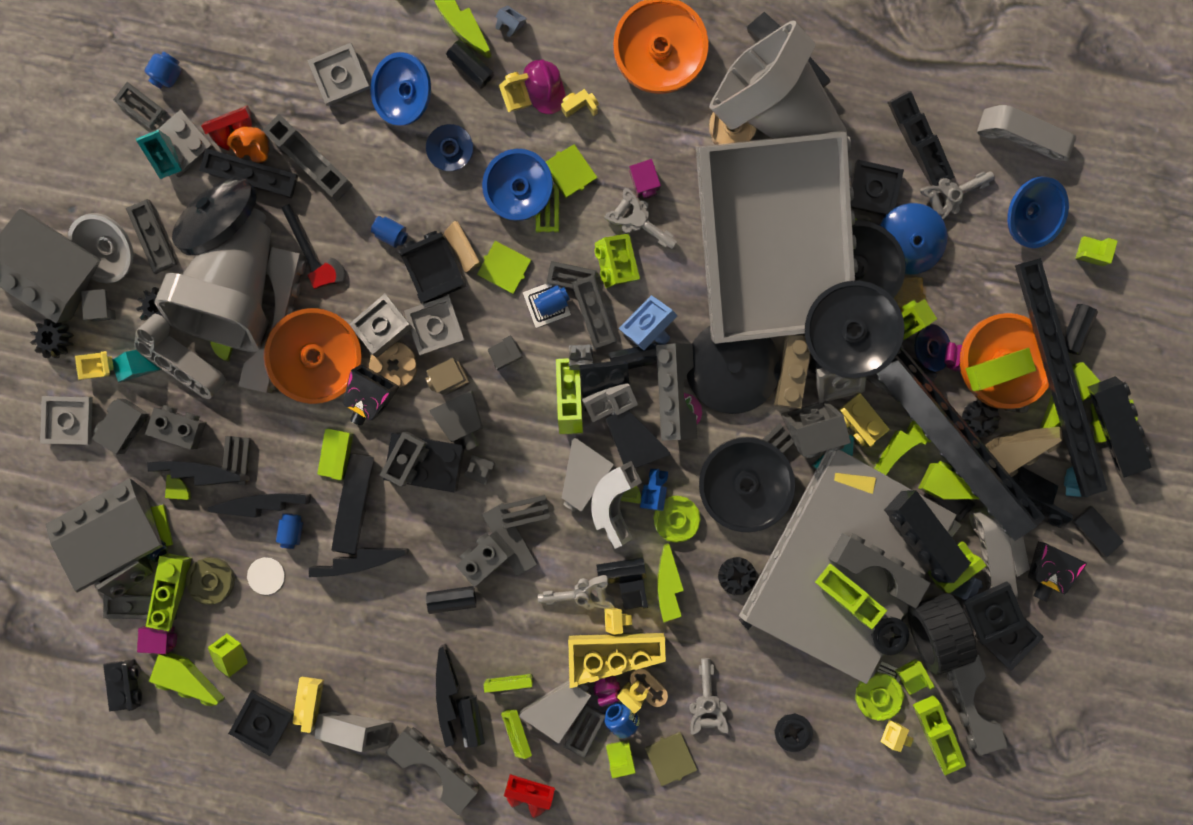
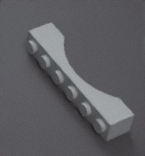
[238,247,306,394]

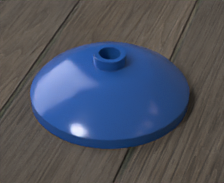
[371,52,431,126]
[482,149,553,221]
[1007,176,1069,248]
[880,203,947,275]

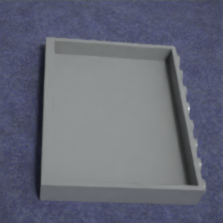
[695,131,858,344]
[739,449,956,684]

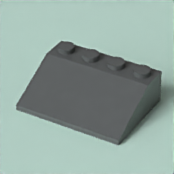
[0,209,101,323]
[46,478,163,593]

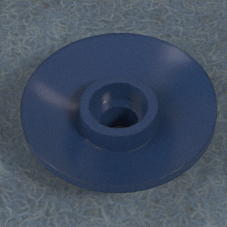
[426,124,473,172]
[914,324,950,372]

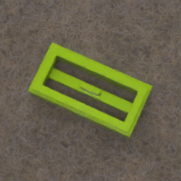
[536,184,559,233]
[483,674,533,693]
[501,709,532,759]

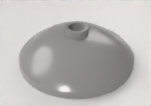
[67,213,133,283]

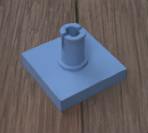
[619,295,677,350]

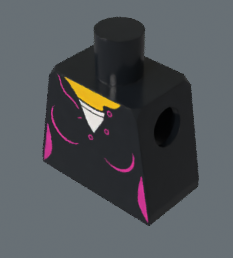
[343,364,399,425]
[1028,541,1087,602]

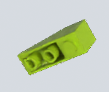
[1039,362,1101,429]
[918,461,979,499]
[145,553,192,631]
[149,652,224,706]

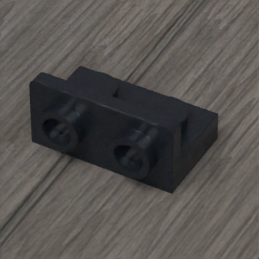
[103,659,142,712]

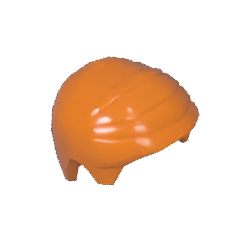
[227,127,269,163]

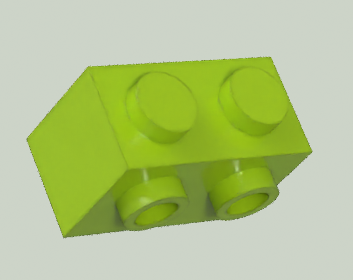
[902,299,937,340]

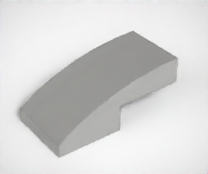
[582,384,638,422]

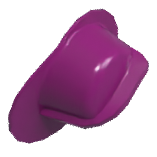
[523,59,566,114]

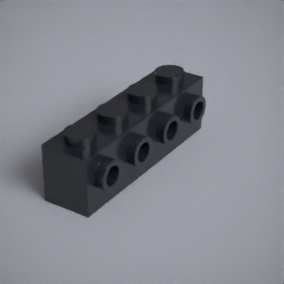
[1088,376,1152,478]
[884,490,971,583]

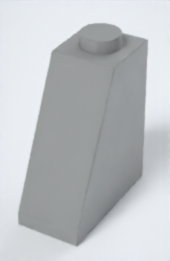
[562,437,614,512]
[519,680,591,743]
[314,712,392,752]

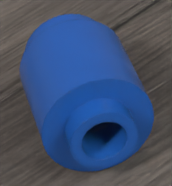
[371,216,408,248]
[533,285,570,317]
[276,513,303,549]

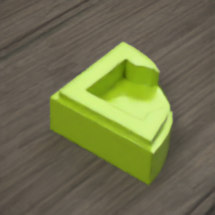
[210,341,233,361]
[165,474,191,500]
[621,486,641,504]

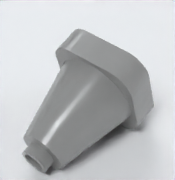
[709,21,847,139]
[154,208,271,352]

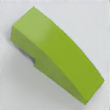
[434,0,492,59]
[965,348,1036,391]
[657,543,684,622]
[815,563,887,629]
[913,695,966,775]

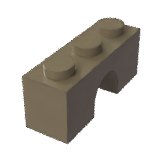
[774,335,810,409]
[425,358,471,395]

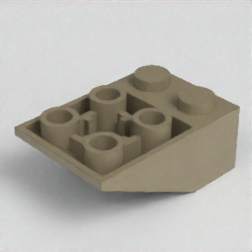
[985,427,1062,477]

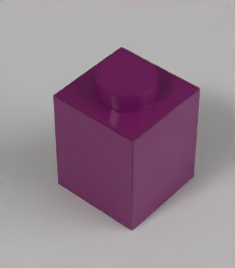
[629,159,661,199]
[137,625,177,654]

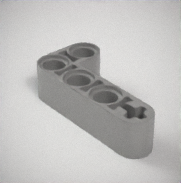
[977,105,1076,161]
[134,314,226,399]
[969,507,1018,599]

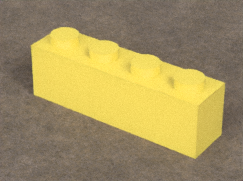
[568,633,666,688]

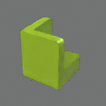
[1075,236,1118,266]
[208,633,248,677]
[895,658,935,695]
[606,740,635,778]

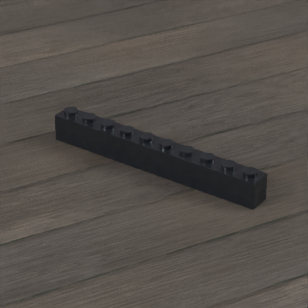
[877,346,1045,541]

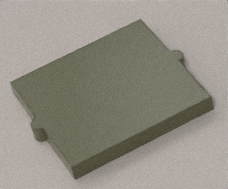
[645,732,697,786]

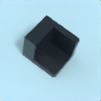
[619,579,648,610]

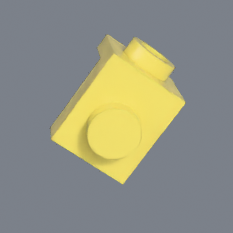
[499,72,532,112]
[561,89,599,118]
[75,351,113,380]

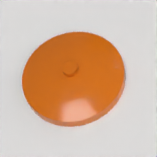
[613,0,708,94]
[264,308,361,404]
[960,313,1049,409]

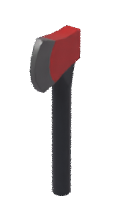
[281,204,345,289]

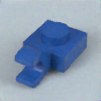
[640,468,668,511]

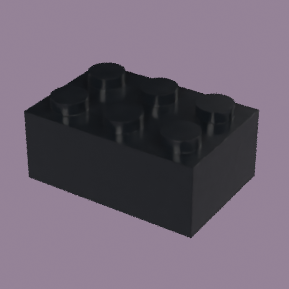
[383,433,465,493]

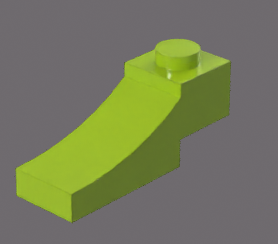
[874,420,931,475]

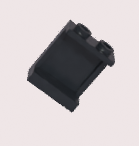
[398,231,467,304]

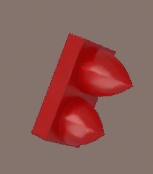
[201,105,252,151]
[504,774,555,818]

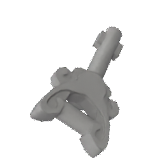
[920,171,995,219]
[604,188,677,249]
[538,575,615,610]
[689,658,728,735]

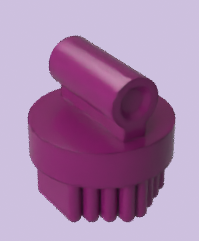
[944,342,962,372]
[593,676,621,707]

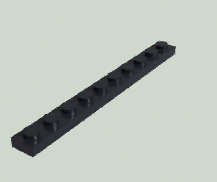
[1015,258,1108,497]

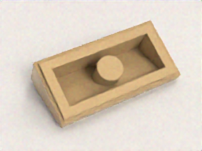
[444,221,481,273]

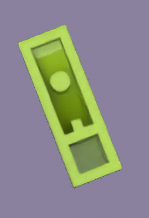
[556,358,583,434]

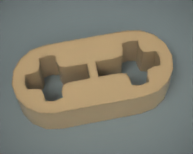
[630,668,668,707]

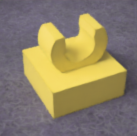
[604,608,632,634]
[617,680,649,714]
[881,720,914,752]

